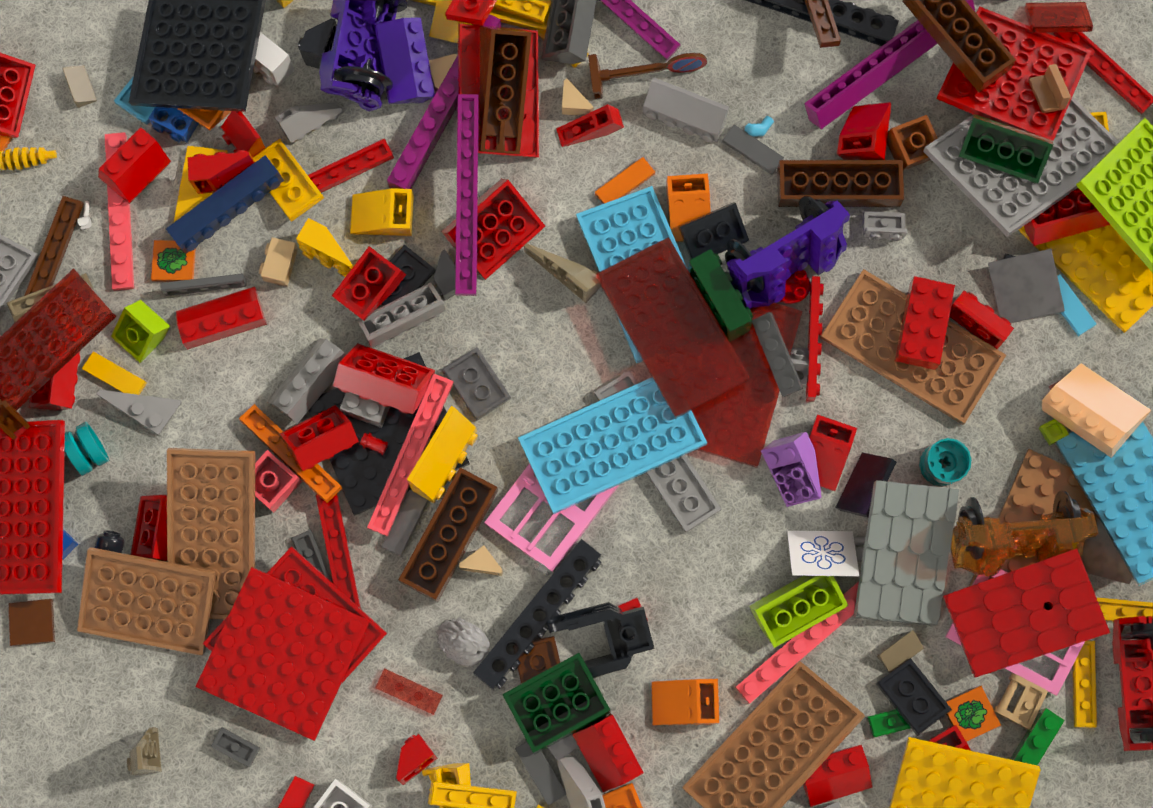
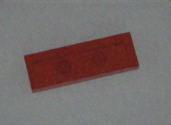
[375,668,443,715]

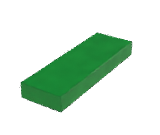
[867,709,910,738]

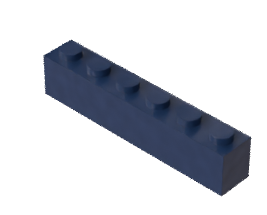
[166,155,284,254]

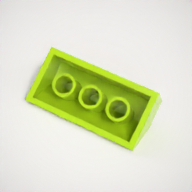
[749,576,849,648]

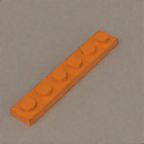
[239,404,342,503]

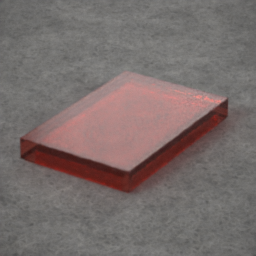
[1025,2,1093,33]

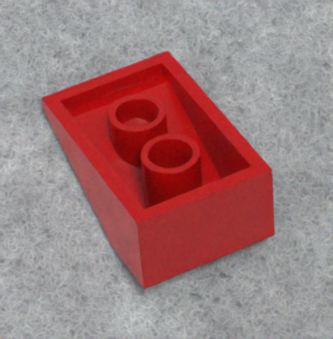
[331,246,407,321]

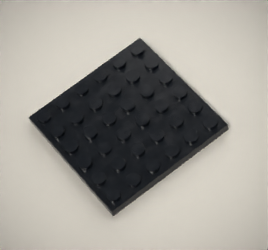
[128,0,266,112]
[308,352,470,516]

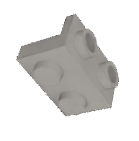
[863,211,907,241]

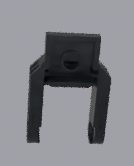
[546,602,655,677]

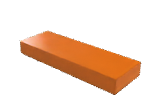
[595,157,655,204]

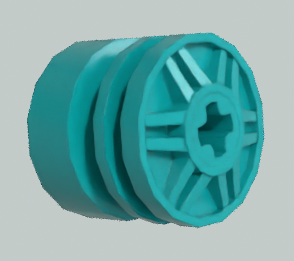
[919,438,972,486]

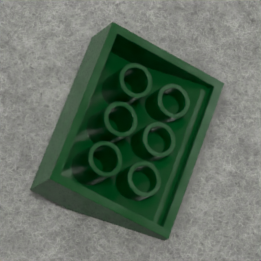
[502,653,611,755]

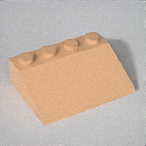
[1042,363,1151,458]

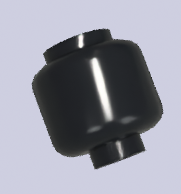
[94,530,124,553]

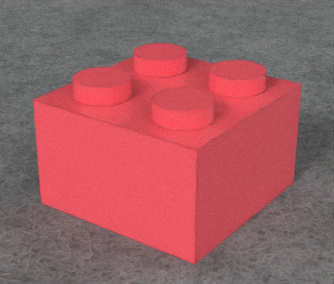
[255,450,302,513]

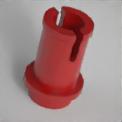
[360,433,388,455]

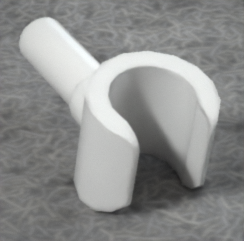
[77,201,92,230]

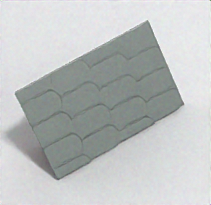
[853,480,959,625]

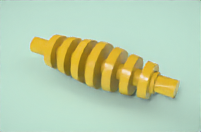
[0,147,57,170]

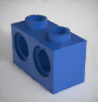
[148,107,199,143]

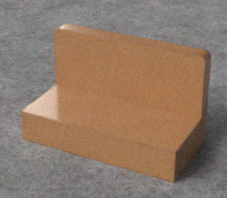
[1029,64,1071,113]

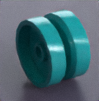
[64,422,110,476]

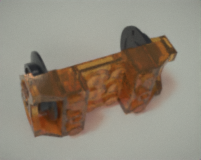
[951,491,1099,576]

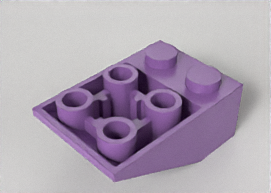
[761,432,822,507]

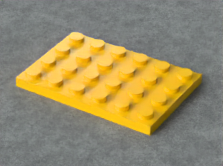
[889,737,1041,808]

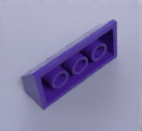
[374,18,435,104]

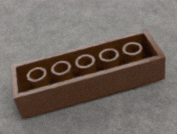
[902,0,1016,92]
[777,160,904,207]
[398,468,498,603]

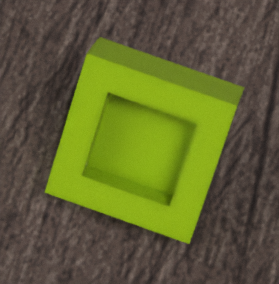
[1039,419,1069,446]

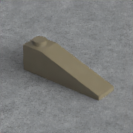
[524,243,602,303]
[127,727,162,775]

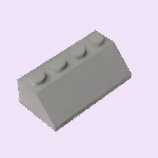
[643,77,729,142]
[357,283,446,348]
[267,338,346,424]

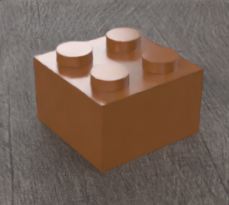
[887,115,938,171]

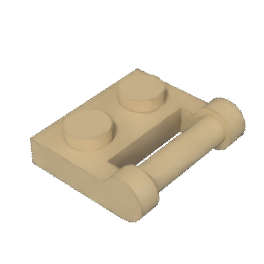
[994,673,1048,730]

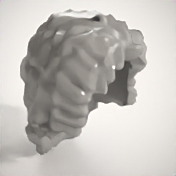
[437,617,490,667]

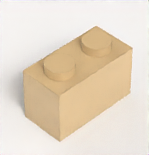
[259,237,298,287]

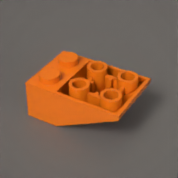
[666,173,711,242]
[652,679,719,725]

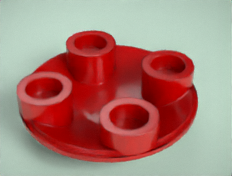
[780,270,811,304]

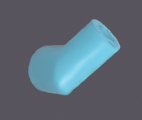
[744,116,774,137]

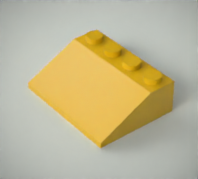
[407,406,478,504]

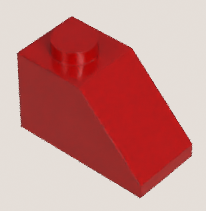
[396,734,438,785]

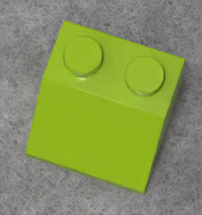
[111,300,170,363]

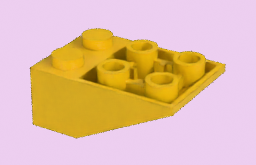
[350,188,414,236]
[296,218,353,277]

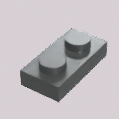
[211,727,260,767]

